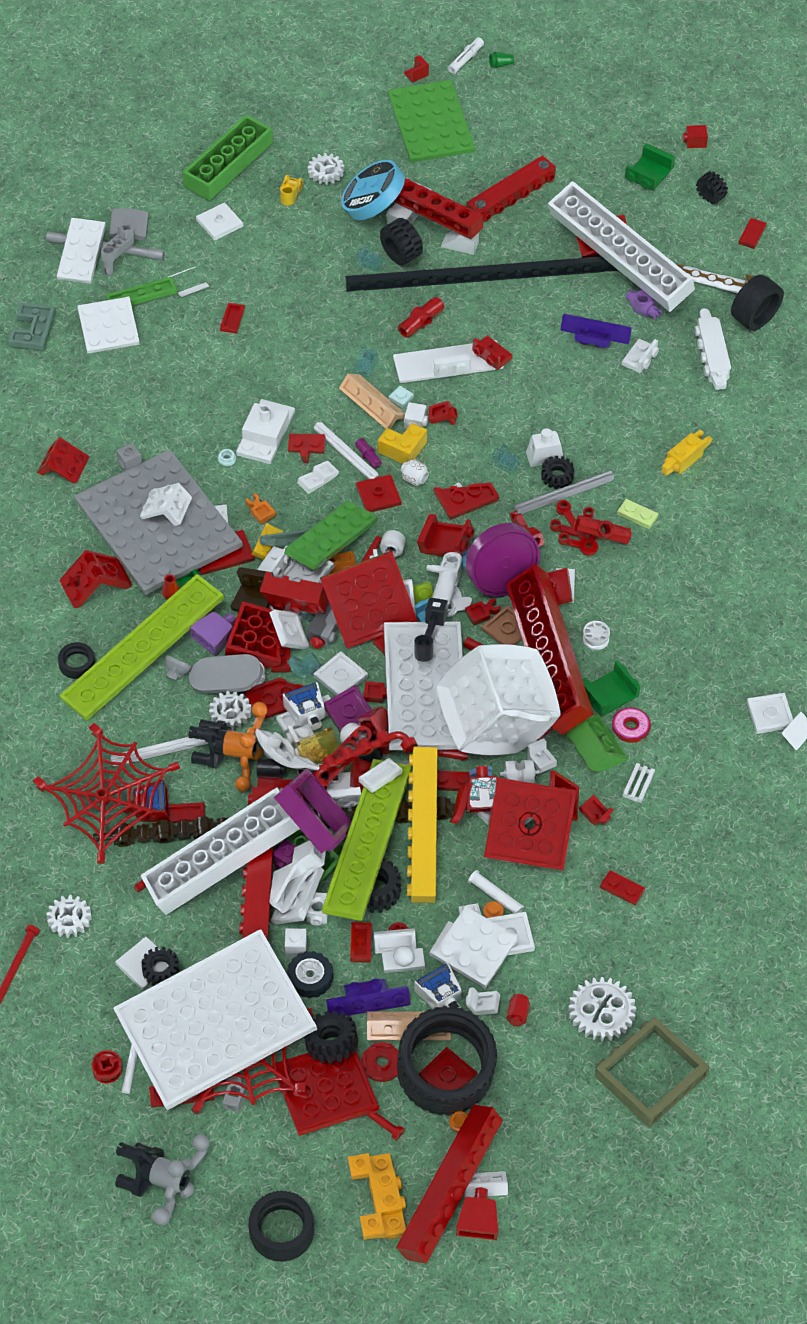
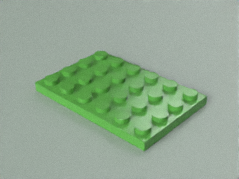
[388,80,475,162]

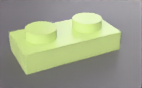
[617,499,659,529]

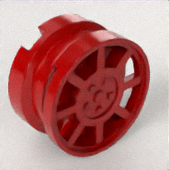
[91,1050,122,1084]

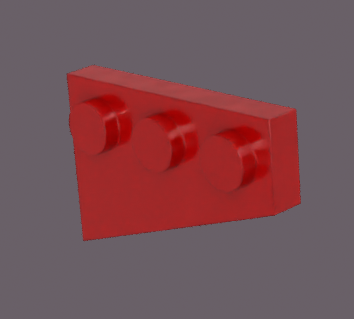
[433,482,499,520]

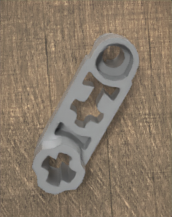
[101,223,134,275]

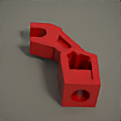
[509,510,544,547]

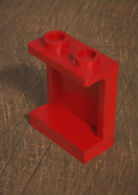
[417,514,475,557]

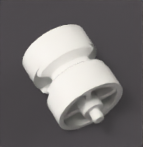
[500,760,539,783]

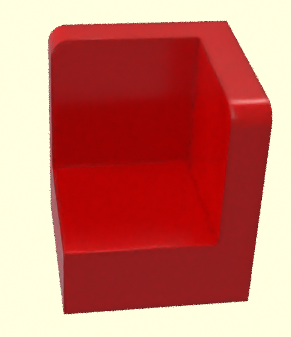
[404,55,429,83]

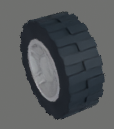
[287,951,333,998]

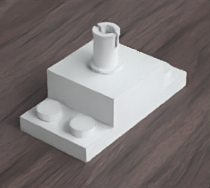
[236,399,295,464]

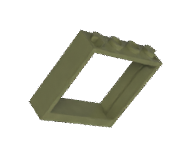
[595,1017,710,1128]

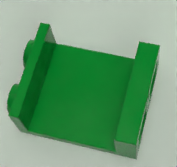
[625,143,675,191]
[582,660,640,717]

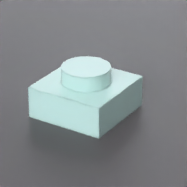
[389,386,414,408]

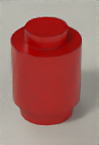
[506,994,530,1026]

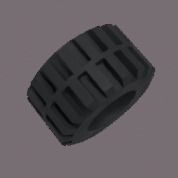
[380,217,423,266]
[366,858,401,913]

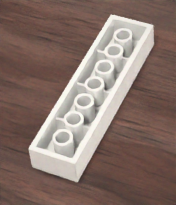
[141,788,300,915]

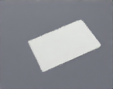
[782,712,807,750]

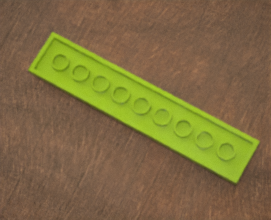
[59,574,224,721]
[322,759,412,921]

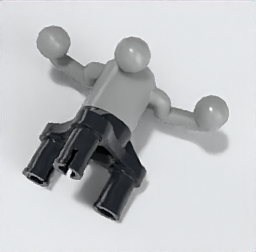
[115,1134,209,1226]

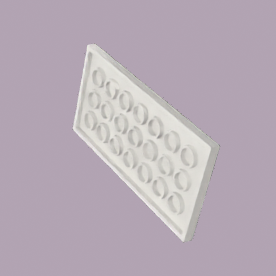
[384,622,463,750]

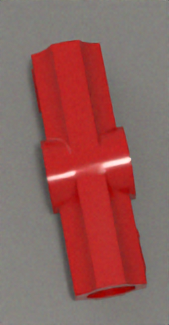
[398,297,444,338]
[574,515,632,545]

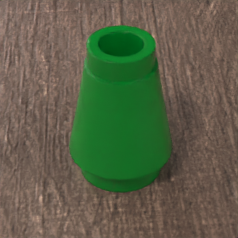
[489,52,514,68]

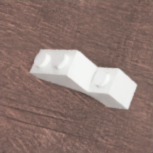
[269,840,326,914]

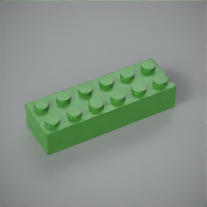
[182,115,273,201]

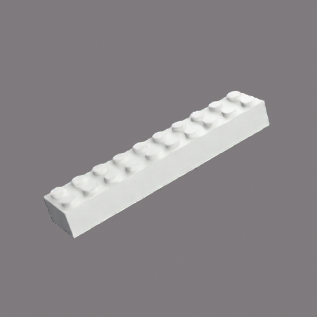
[548,181,695,312]

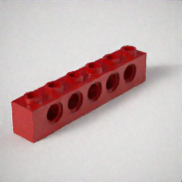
[393,178,484,239]

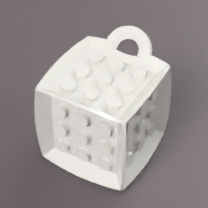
[437,644,561,755]

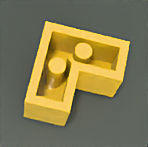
[378,423,427,464]

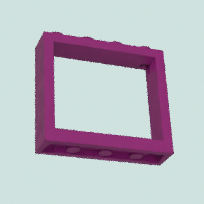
[274,768,352,854]

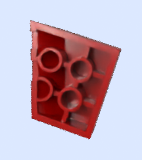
[225,601,281,669]

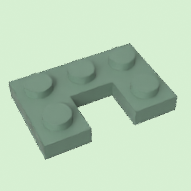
[8,302,55,350]

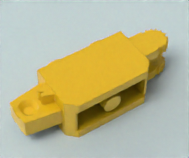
[661,430,713,476]

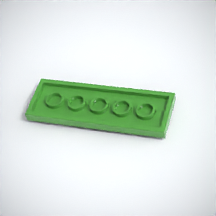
[284,500,378,571]

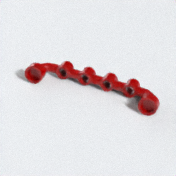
[313,730,418,790]

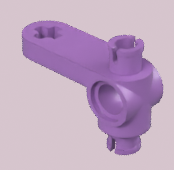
[626,289,662,319]

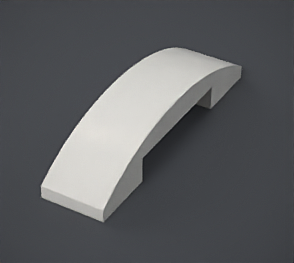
[255,729,319,771]

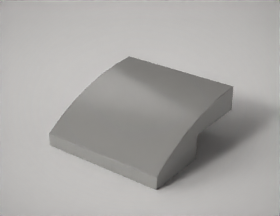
[109,208,148,240]

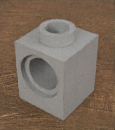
[116,443,142,471]

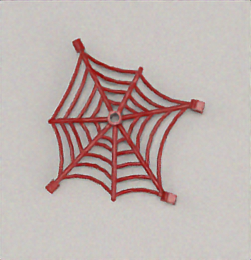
[33,723,180,864]
[191,1008,313,1114]

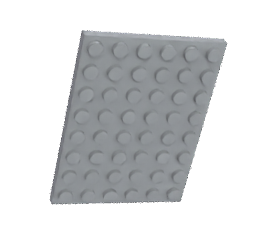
[74,449,243,595]

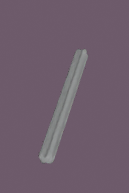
[514,470,614,514]

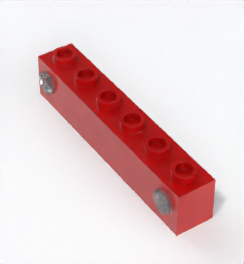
[466,155,556,222]

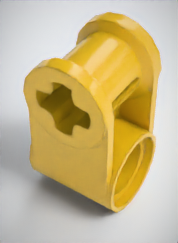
[280,175,303,206]

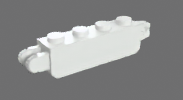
[694,309,731,390]

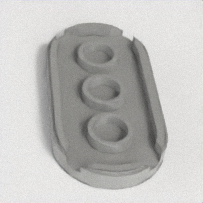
[189,654,263,694]

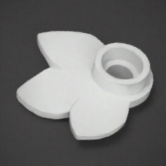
[447,587,472,617]

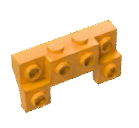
[347,1153,406,1240]

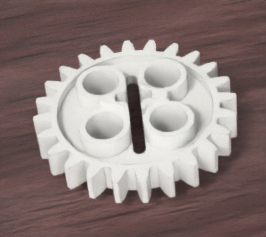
[568,977,636,1042]

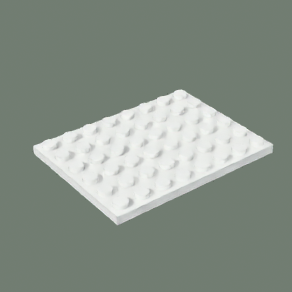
[113,929,317,1110]

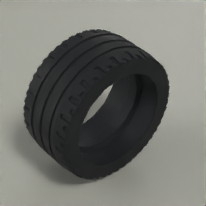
[731,274,784,331]
[248,1190,314,1262]

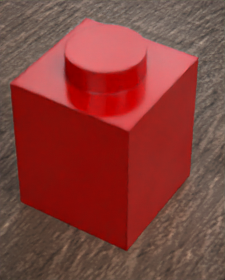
[682,125,708,148]

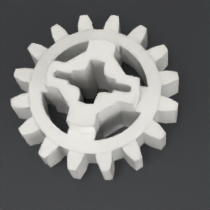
[308,153,344,185]
[209,691,251,731]
[47,895,92,938]

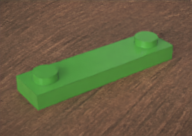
[105,277,177,306]

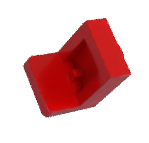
[578,794,614,826]

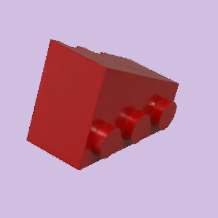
[260,572,329,614]

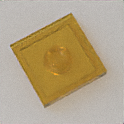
[296,727,338,765]

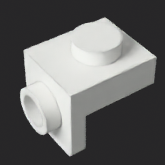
[527,738,557,773]
[466,987,500,1015]

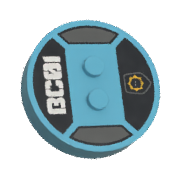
[341,160,405,220]

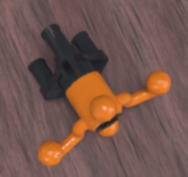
[188,702,267,792]

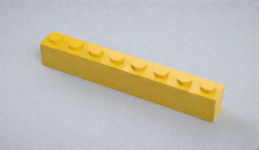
[407,747,437,903]

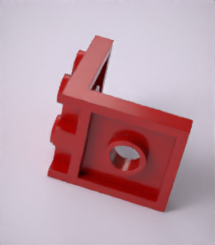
[59,550,132,608]

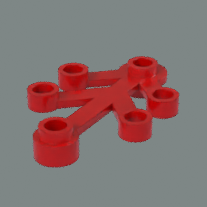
[550,500,602,556]

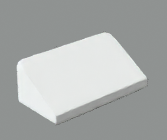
[464,1171,508,1197]

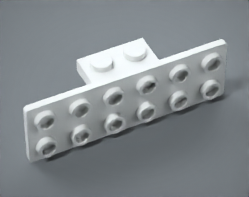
[393,340,504,383]

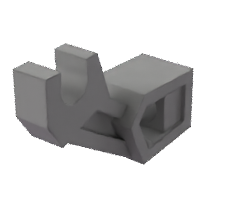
[222,1072,246,1113]

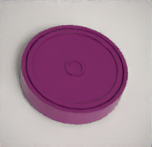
[465,523,540,597]

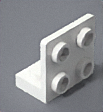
[140,483,192,526]
[326,772,361,808]

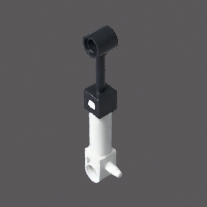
[414,552,462,662]

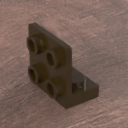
[230,567,274,611]

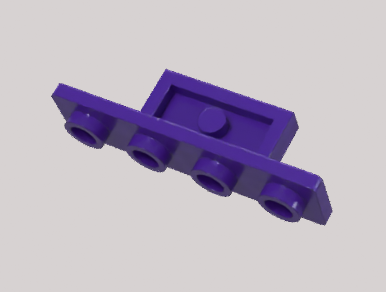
[560,314,632,348]
[326,979,410,1016]

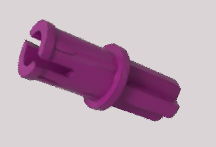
[355,438,381,468]

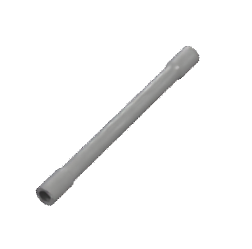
[46,231,165,261]

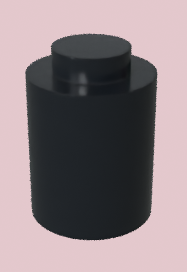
[256,758,287,779]

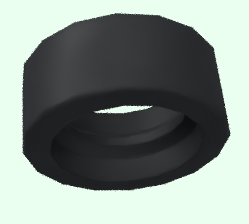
[58,642,95,679]

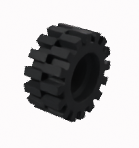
[696,171,728,205]
[541,456,574,489]
[141,946,179,986]

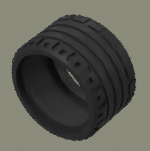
[397,1006,497,1115]

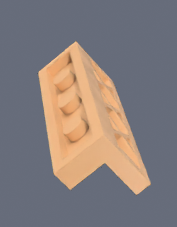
[339,374,405,429]
[367,1011,451,1040]

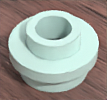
[218,449,236,466]

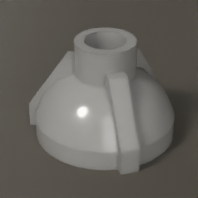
[165,655,191,680]

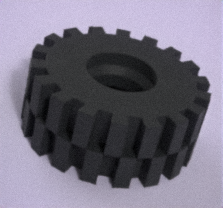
[304,1011,358,1064]

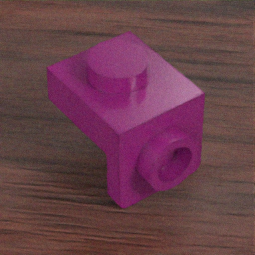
[273,840,297,870]

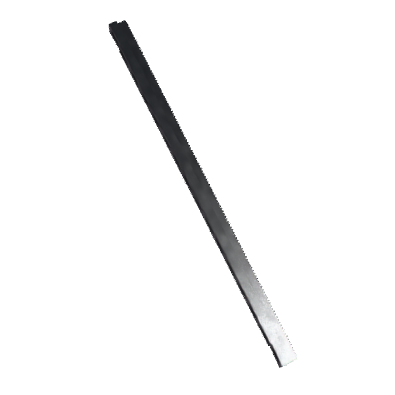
[345,256,619,292]

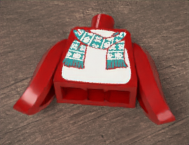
[450,766,498,824]

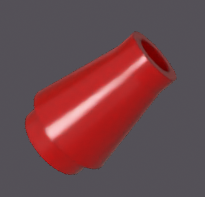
[162,574,180,600]

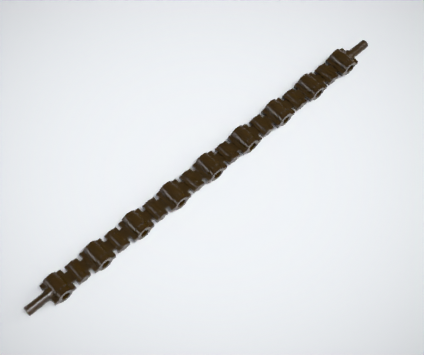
[93,796,455,847]

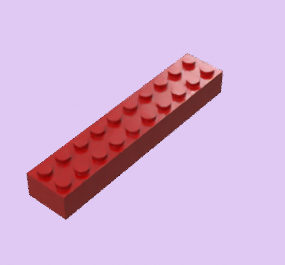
[506,564,594,735]

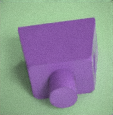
[190,612,236,656]

